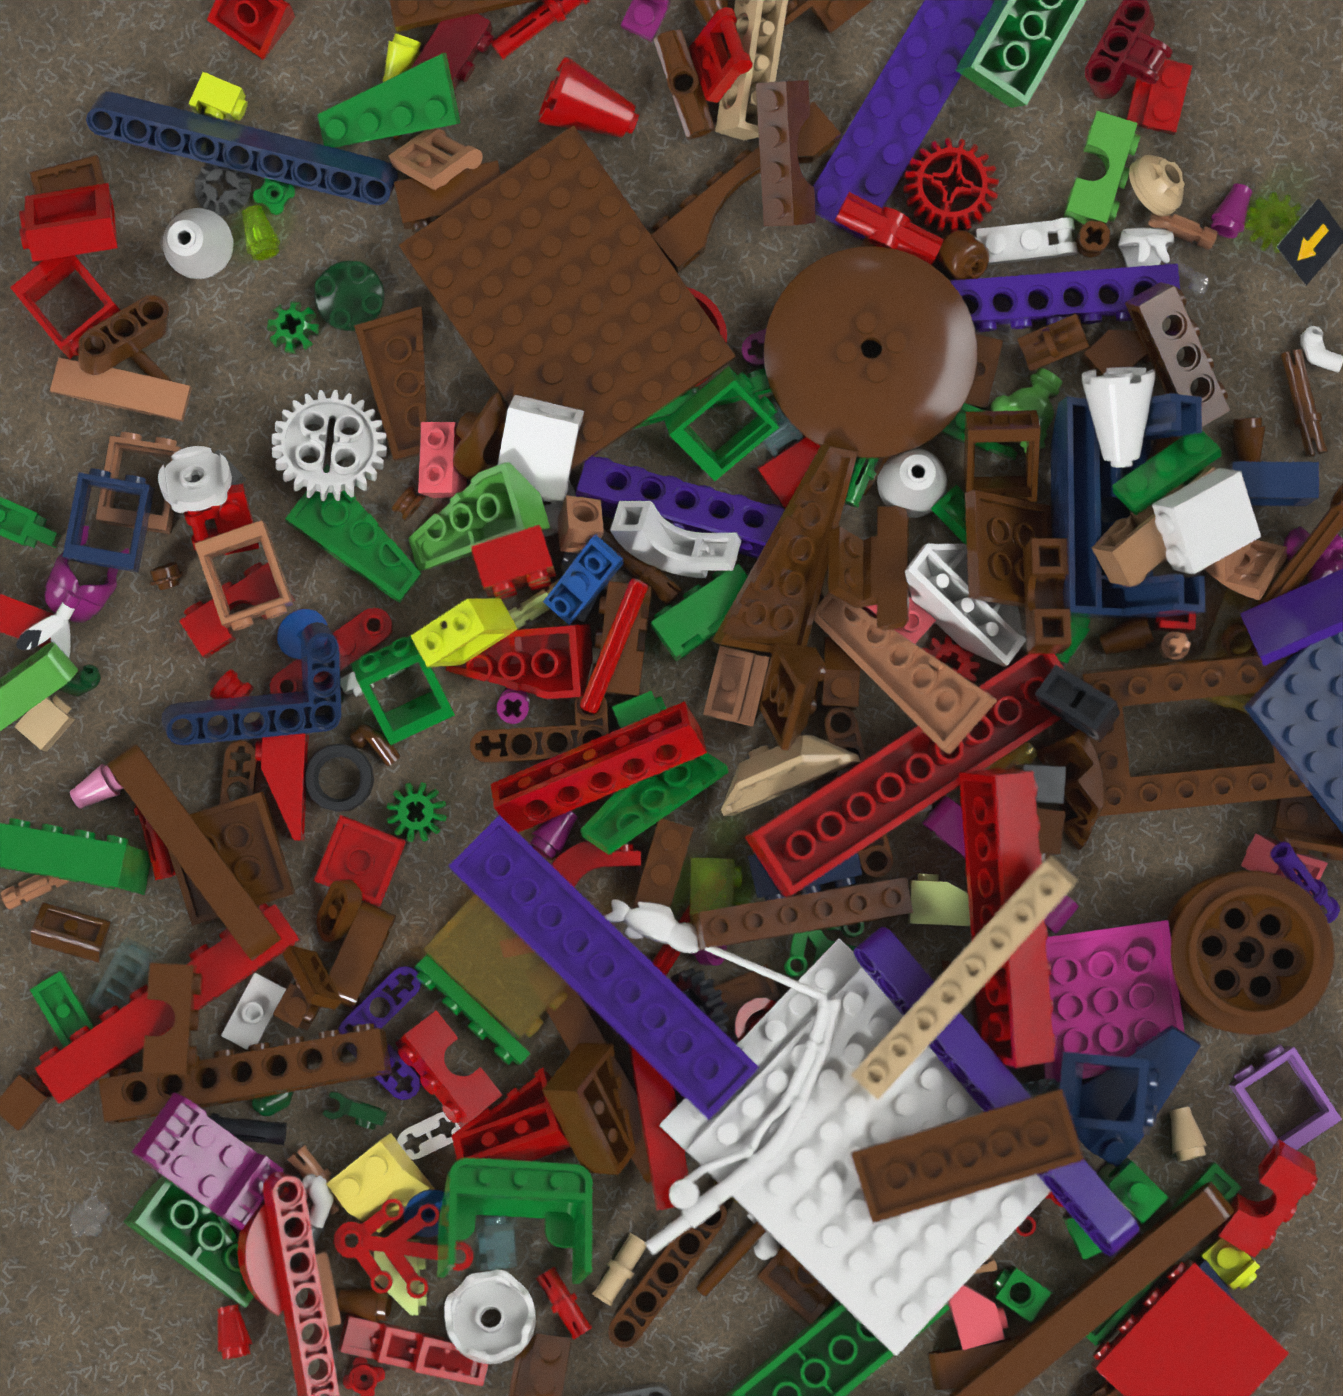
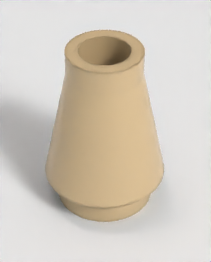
[1169,1107,1207,1162]

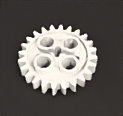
[272,390,387,501]

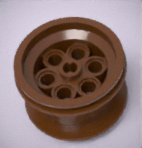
[1166,871,1335,1035]

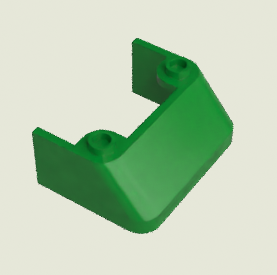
[437,1158,592,1284]

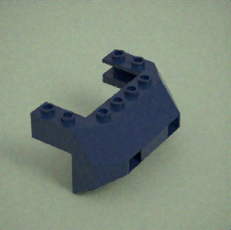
[1050,393,1205,618]

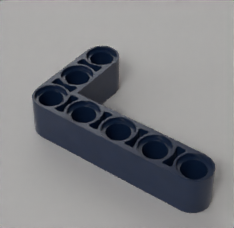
[162,622,341,745]

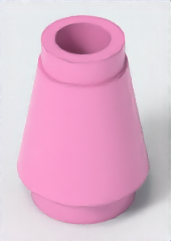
[70,764,123,809]

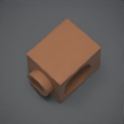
[557,496,604,553]

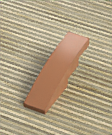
[50,358,192,422]

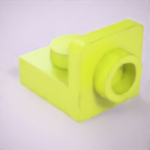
[1200,1237,1260,1290]

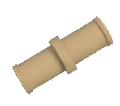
[592,1233,648,1306]

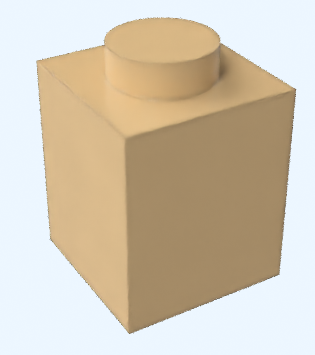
[14,695,75,752]

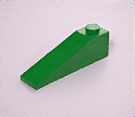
[123,1176,254,1308]

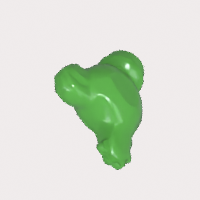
[990,368,1062,453]

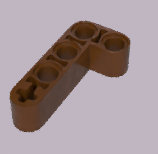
[470,691,609,764]

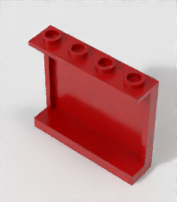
[1091,1259,1290,1396]

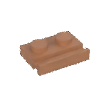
[703,646,770,727]
[315,1249,342,1327]

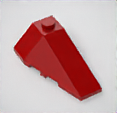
[446,624,593,699]

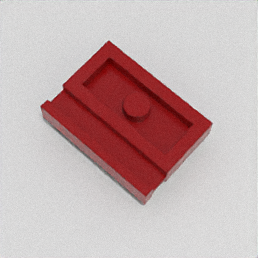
[1126,59,1192,135]

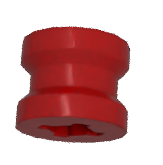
[209,669,254,699]

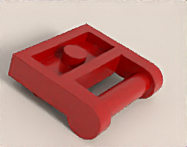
[689,7,753,103]

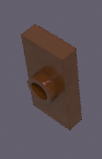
[29,155,106,194]
[964,334,1003,410]
[282,945,342,1010]
[713,964,781,1020]

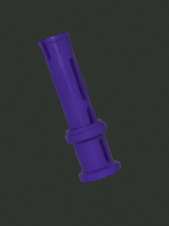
[1270,842,1340,923]

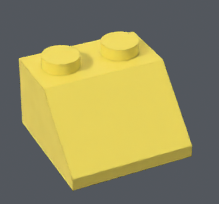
[326,1133,434,1233]

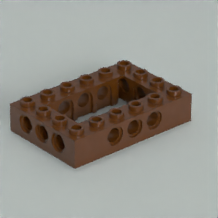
[1083,652,1312,816]

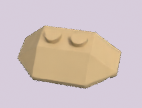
[721,735,860,816]

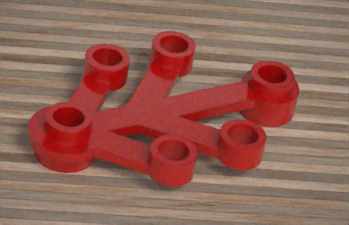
[334,1198,474,1299]

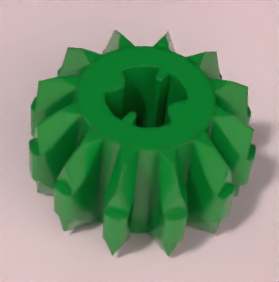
[387,782,447,842]

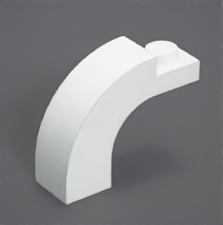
[610,501,742,578]

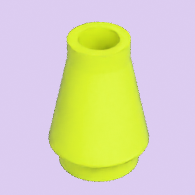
[382,33,421,82]

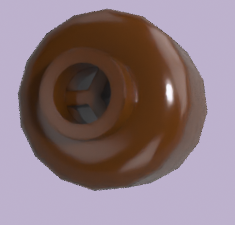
[937,230,990,280]

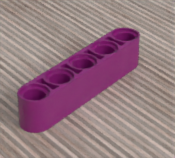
[922,795,1079,934]

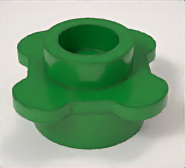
[253,178,295,215]

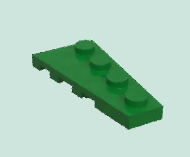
[317,53,461,148]
[285,464,421,604]
[580,752,729,855]

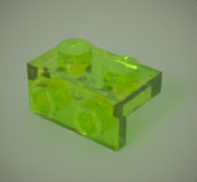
[690,858,742,924]

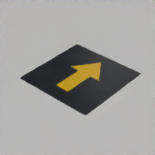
[1277,198,1343,286]

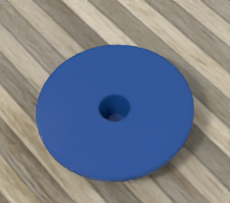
[277,609,328,659]
[404,1190,444,1237]

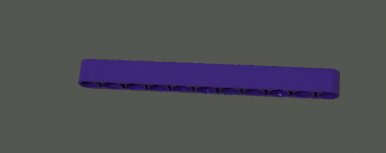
[853,927,1139,1256]

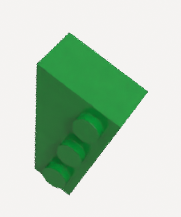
[651,563,748,662]

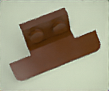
[828,506,909,631]

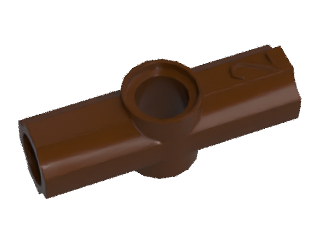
[653,29,716,140]

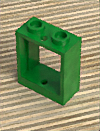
[664,366,779,481]
[351,636,455,745]

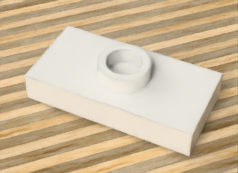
[221,972,287,1050]

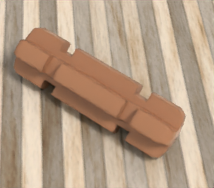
[1149,212,1217,249]
[1,875,69,910]

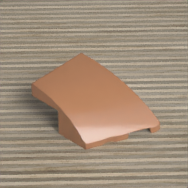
[1204,540,1287,600]

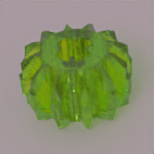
[1245,192,1302,253]

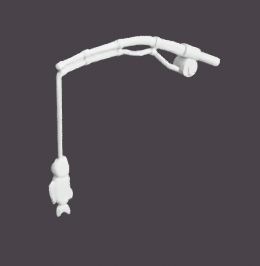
[604,899,841,1255]

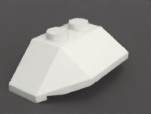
[905,544,1026,667]

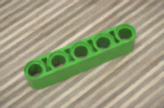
[0,642,78,731]

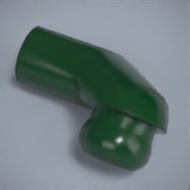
[58,664,101,697]
[252,1071,294,1116]

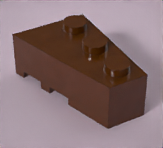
[543,1043,636,1175]

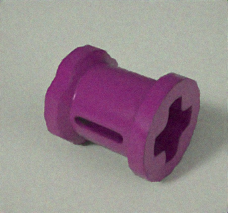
[497,688,530,724]

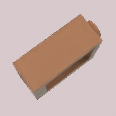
[96,432,182,534]
[194,520,294,631]

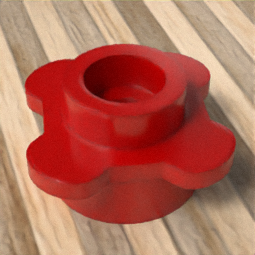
[343,1356,385,1396]

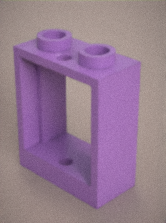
[1229,1044,1342,1150]

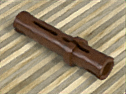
[1280,349,1328,457]
[601,520,682,606]

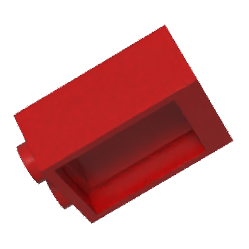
[19,183,118,262]
[10,255,121,359]

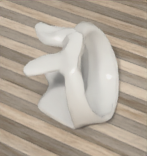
[1118,228,1175,267]

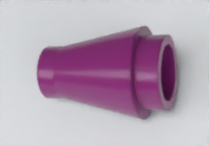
[1211,183,1253,238]
[529,811,578,860]

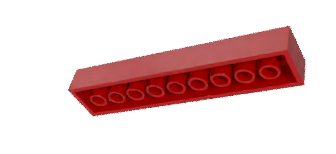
[745,654,1065,898]

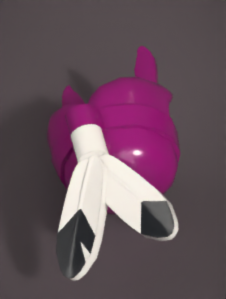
[16,525,129,658]

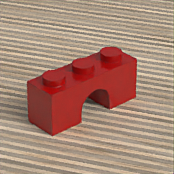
[179,562,295,659]
[395,1010,502,1128]
[1218,1139,1318,1258]

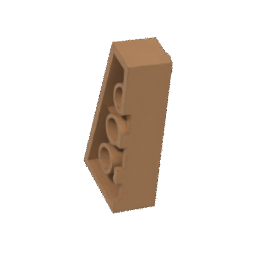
[1092,466,1215,587]

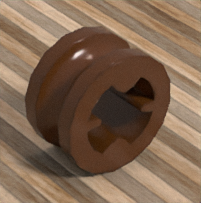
[391,486,425,521]

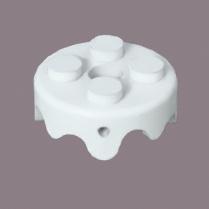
[444,1269,536,1364]

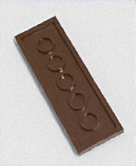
[851,1088,1084,1223]

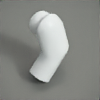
[1300,326,1343,372]
[302,1174,333,1228]

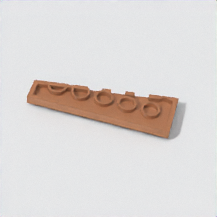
[814,592,997,754]

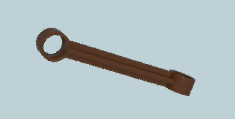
[1221,483,1343,656]

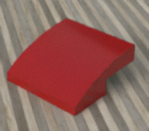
[757,436,820,509]

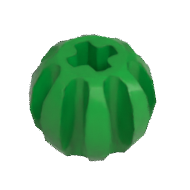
[267,301,320,354]

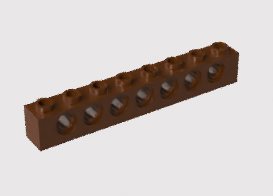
[98,1023,392,1125]

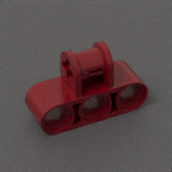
[1085,0,1173,99]

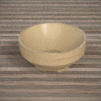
[1129,155,1185,216]

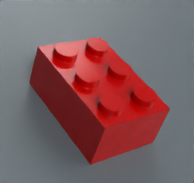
[471,525,556,600]

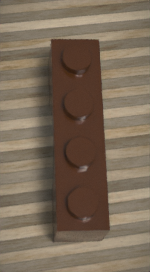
[756,80,816,227]

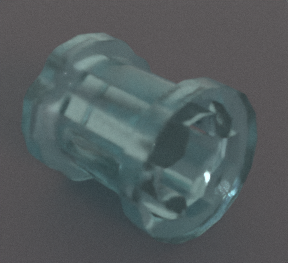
[762,413,802,456]

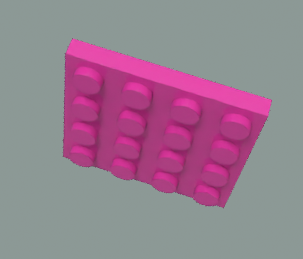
[1043,920,1185,1083]

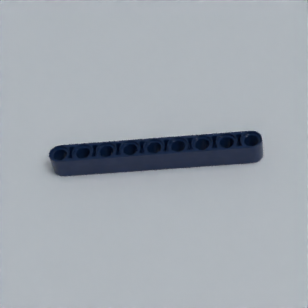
[86,92,398,205]

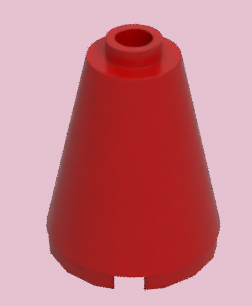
[538,56,639,138]

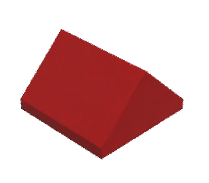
[207,0,295,60]

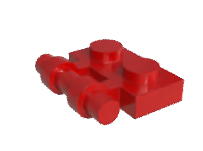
[184,483,259,555]

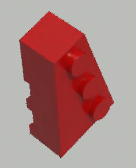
[451,1067,571,1161]

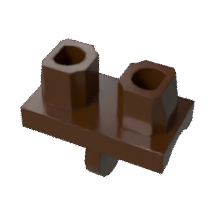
[1017,314,1090,372]

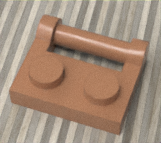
[389,128,483,190]

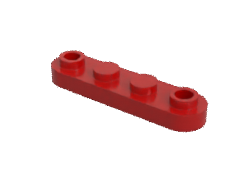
[270,608,393,694]

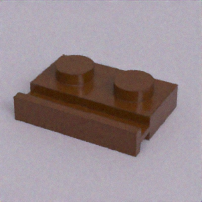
[508,1334,572,1396]

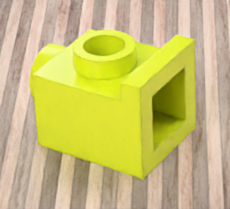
[189,72,248,121]

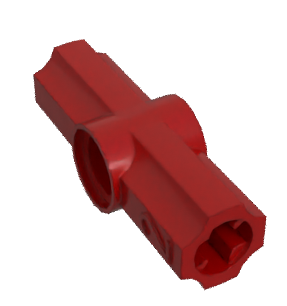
[834,192,944,265]

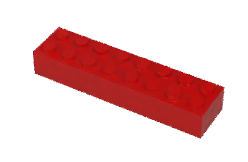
[959,768,1056,1067]

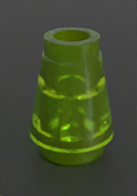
[242,205,280,261]

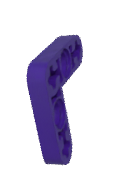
[338,966,422,1100]

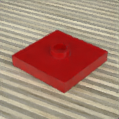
[314,815,407,907]

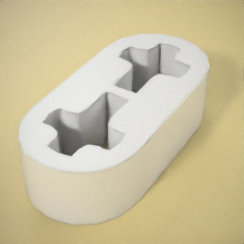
[397,1112,460,1160]

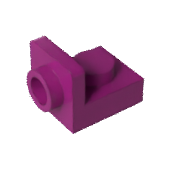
[621,0,670,42]

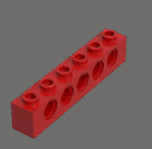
[490,701,707,833]

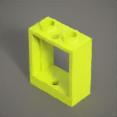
[411,598,518,667]

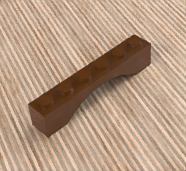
[651,101,841,273]

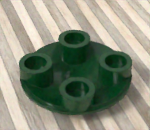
[314,261,385,331]

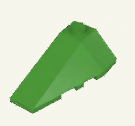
[408,462,550,571]

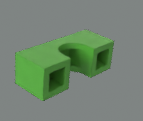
[1063,111,1140,224]

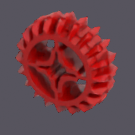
[903,138,999,233]

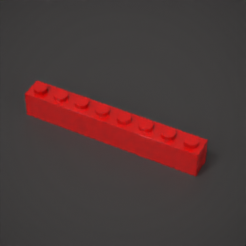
[34,903,301,1104]

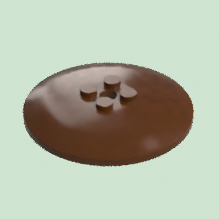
[764,246,977,459]

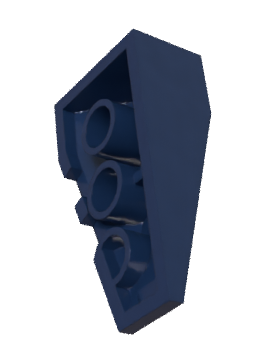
[1074,1025,1201,1167]

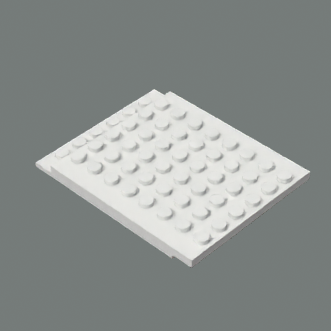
[659,939,1051,1356]

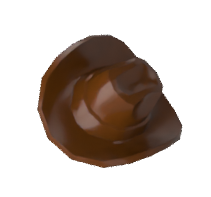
[453,393,509,480]

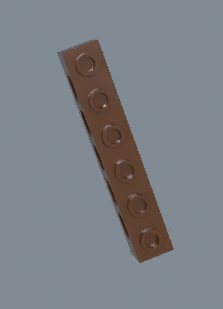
[690,877,913,950]

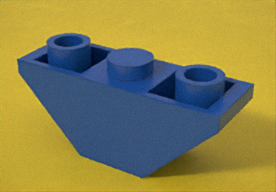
[543,534,623,625]

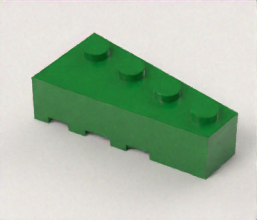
[0,818,151,895]

